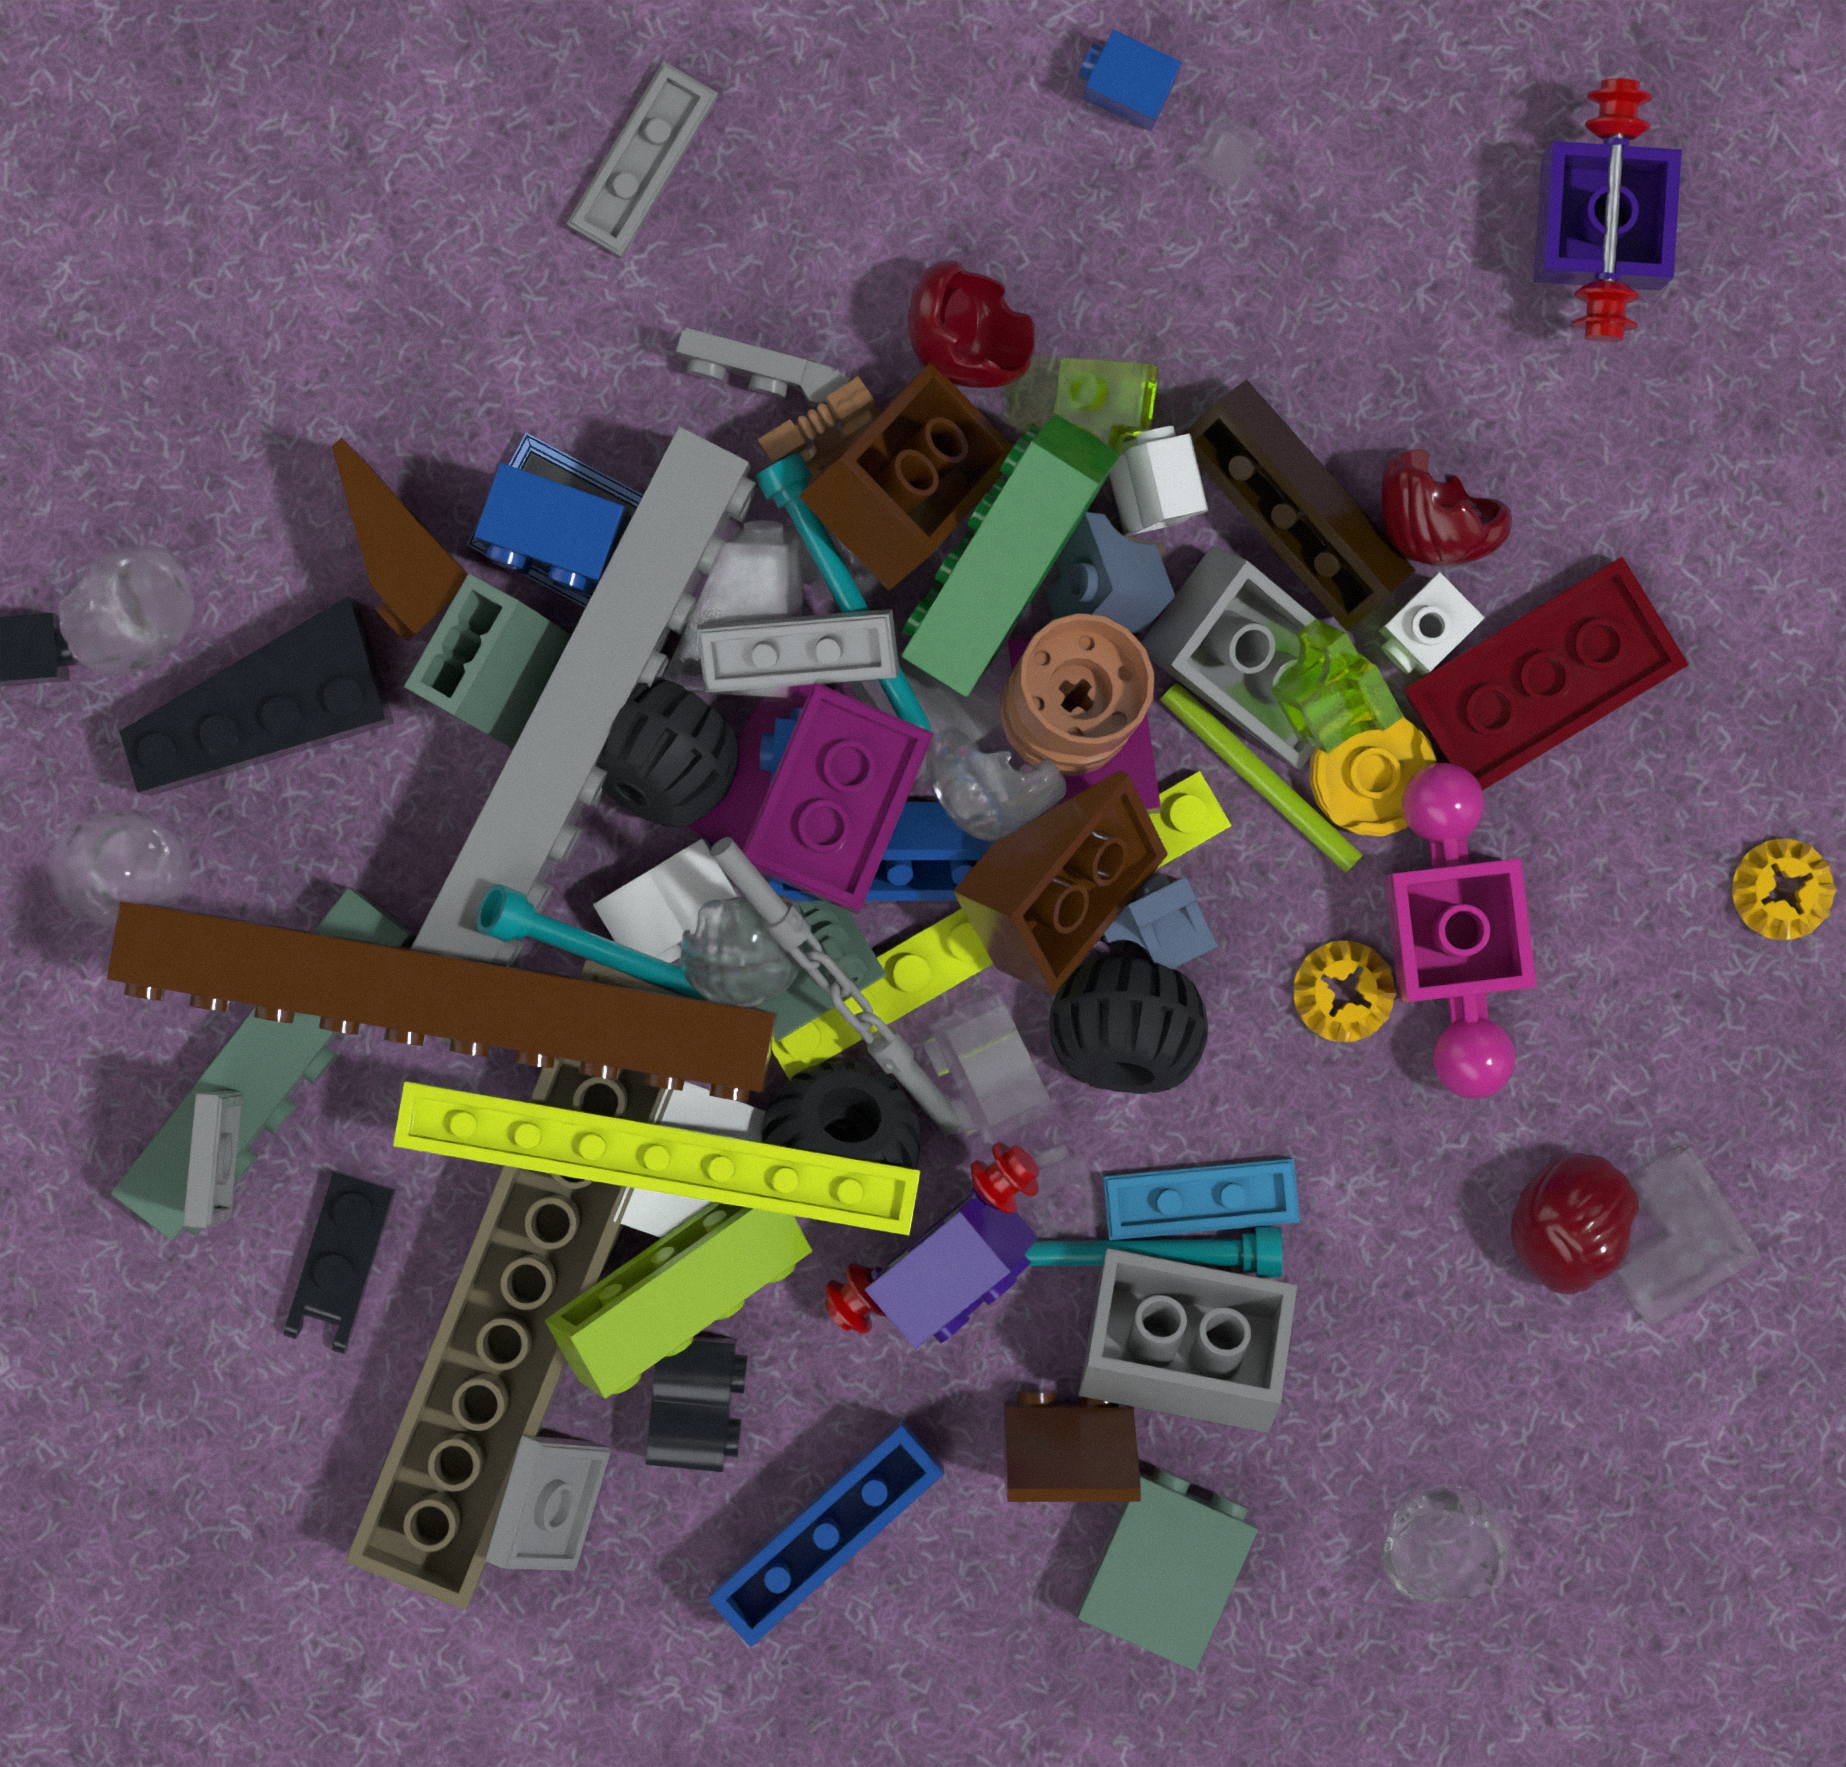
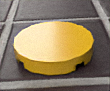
[1309,710,1437,836]

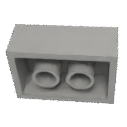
[1078,1248,1298,1433]

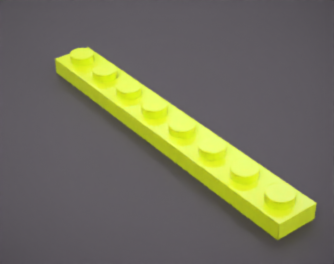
[772,771,1232,1081]
[393,1081,920,1235]

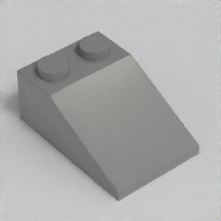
[1141,546,1375,770]

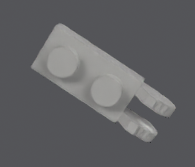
[676,328,850,409]

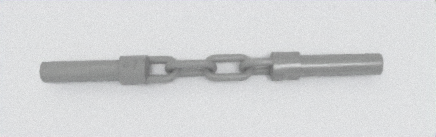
[710,837,963,1135]

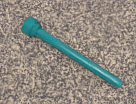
[755,453,931,731]
[477,884,750,1007]
[1025,1227,1282,1278]

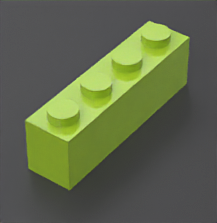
[544,1202,813,1399]

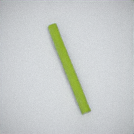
[1160,681,1363,873]

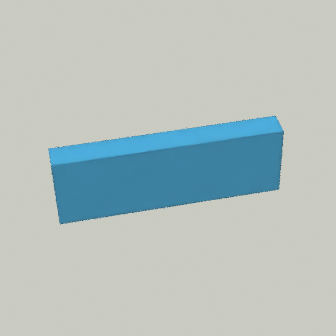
[1103,1158,1300,1240]

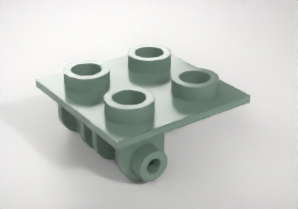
[718,901,887,1042]

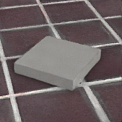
[183,1090,243,1228]
[485,1436,611,1571]

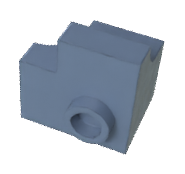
[1045,512,1175,634]
[1102,872,1218,969]

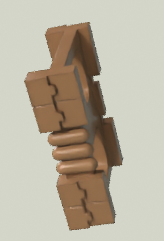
[758,376,878,484]

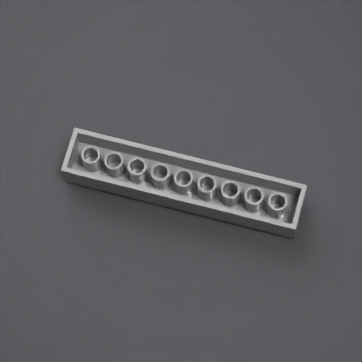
[411,426,759,1044]

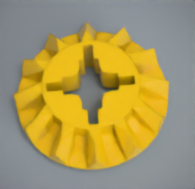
[1732,838,1837,940]
[1293,940,1397,1043]

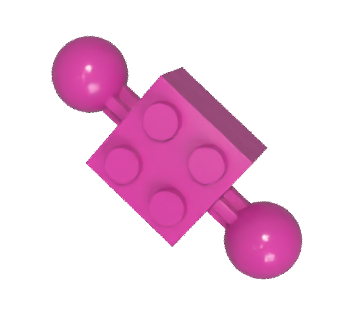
[1384,763,1537,1099]

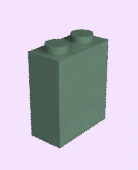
[404,573,572,749]
[1075,1466,1258,1672]

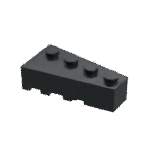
[119,596,394,796]

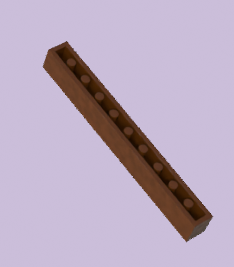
[107,901,778,1102]

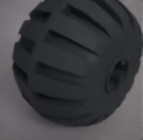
[596,677,738,827]
[1049,957,1208,1094]
[761,1061,921,1169]

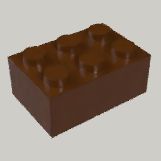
[798,363,1013,590]

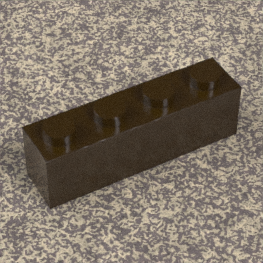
[1182,379,1416,632]

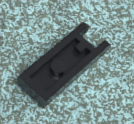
[284,1171,397,1354]

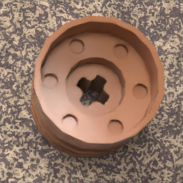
[1000,613,1155,777]

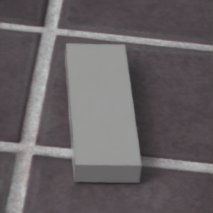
[567,61,719,259]
[697,609,899,693]

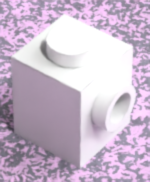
[1379,572,1485,676]

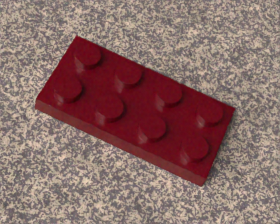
[1402,556,1689,791]

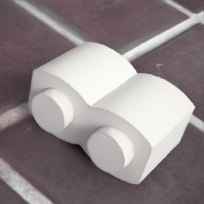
[1109,426,1208,536]
[593,838,745,963]

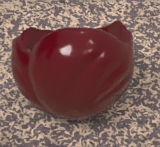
[908,260,1035,388]
[1381,449,1512,566]
[1511,1153,1639,1295]

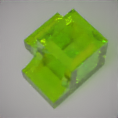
[1053,358,1159,452]
[1271,619,1404,754]

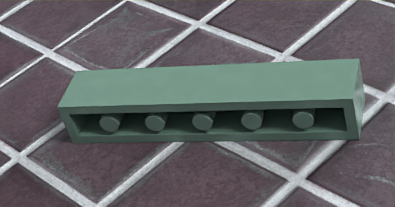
[111,888,416,1241]

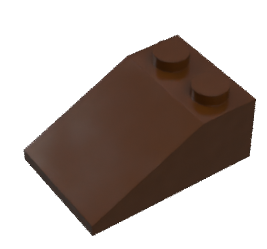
[332,437,468,644]
[953,770,1168,995]
[1003,1390,1141,1502]

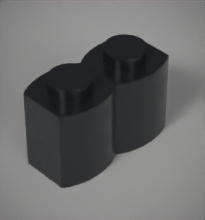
[646,1335,748,1472]

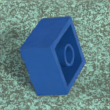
[474,462,632,597]

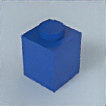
[1078,29,1182,131]

